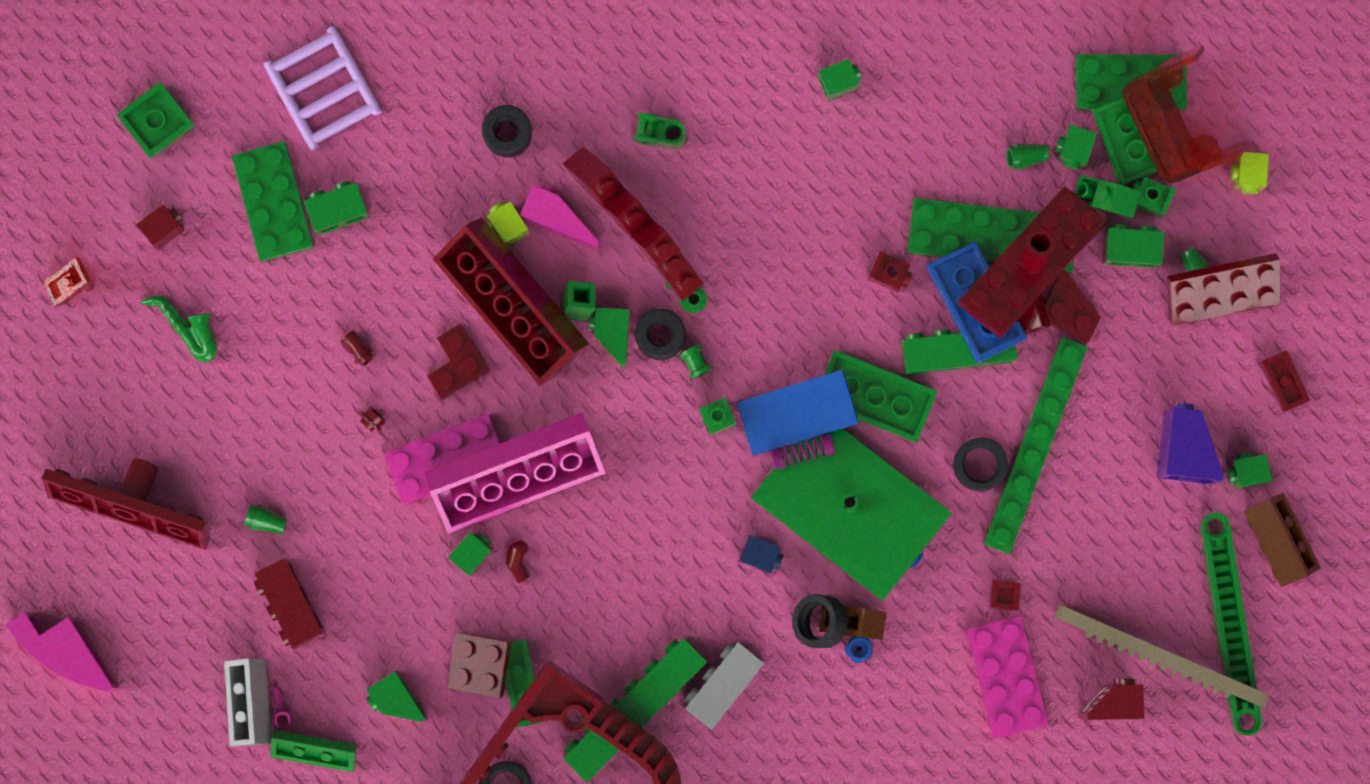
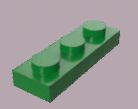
[506,639,543,728]
[270,730,357,772]

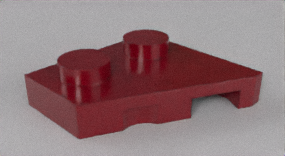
[1045,271,1101,343]

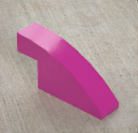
[5,612,119,691]

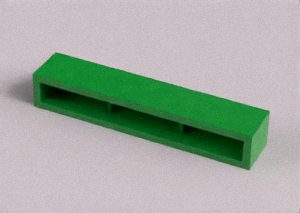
[563,638,707,783]

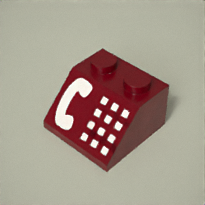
[1079,679,1145,720]

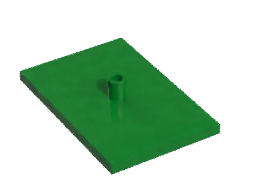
[750,429,952,602]

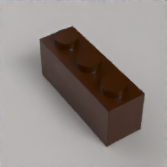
[1244,492,1321,587]

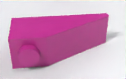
[520,184,600,251]

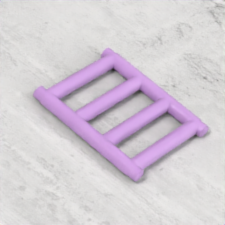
[264,26,382,151]

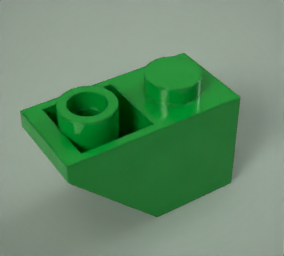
[1075,175,1141,218]

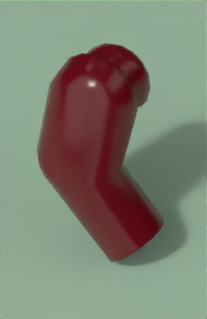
[506,540,530,584]

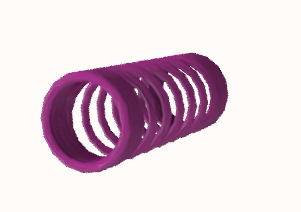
[770,433,835,470]

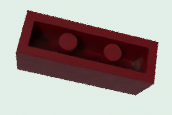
[254,558,326,649]

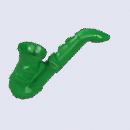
[141,296,217,363]

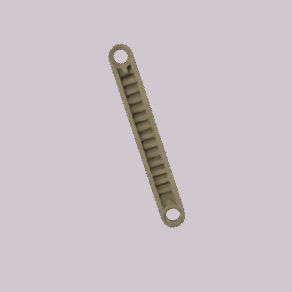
[1054,604,1270,708]

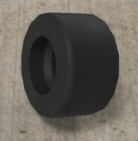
[482,105,532,158]
[635,309,685,360]

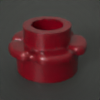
[360,407,386,432]

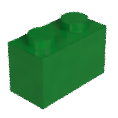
[304,181,370,236]
[1103,224,1164,269]

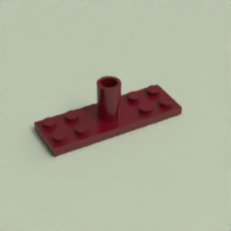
[958,186,1108,339]
[41,458,210,550]

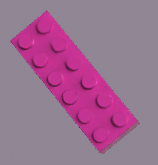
[424,413,605,533]

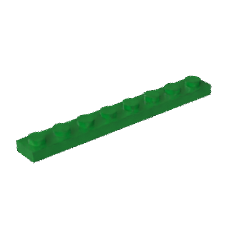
[983,337,1088,555]

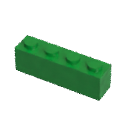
[900,330,1018,376]

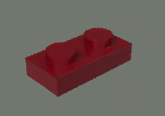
[1259,350,1310,413]

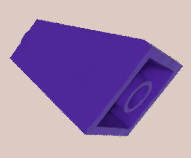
[1157,403,1224,485]

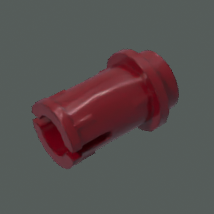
[340,330,375,367]

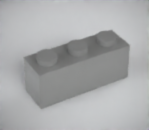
[684,642,764,730]
[224,658,271,747]

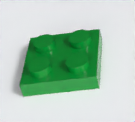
[116,82,195,160]

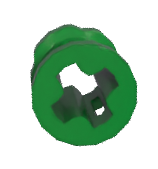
[678,344,713,380]

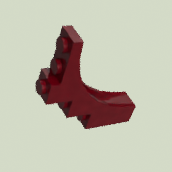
[563,146,704,301]

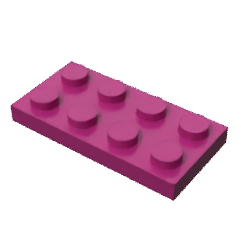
[384,413,500,506]
[965,616,1049,739]

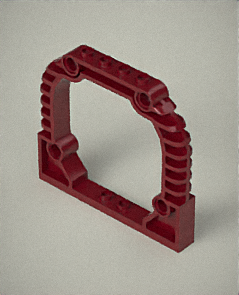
[459,659,681,784]

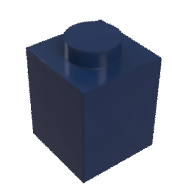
[739,535,784,574]

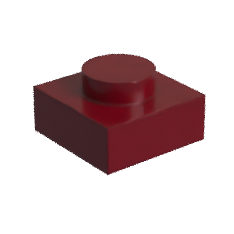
[989,580,1021,611]

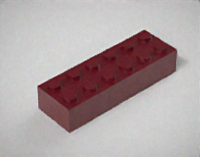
[433,217,589,386]

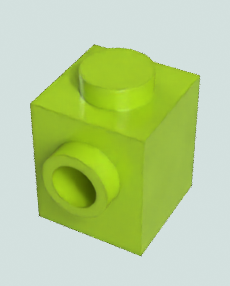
[1230,152,1269,195]
[487,201,529,247]

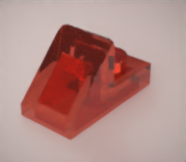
[42,257,95,307]

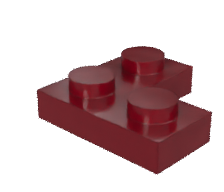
[427,324,489,400]

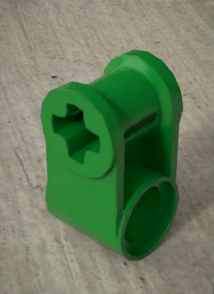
[632,113,687,149]

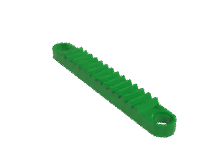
[1200,513,1262,736]

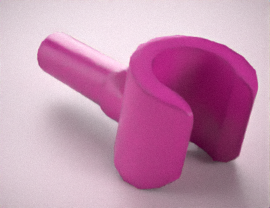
[272,687,292,727]

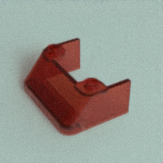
[1123,45,1248,183]

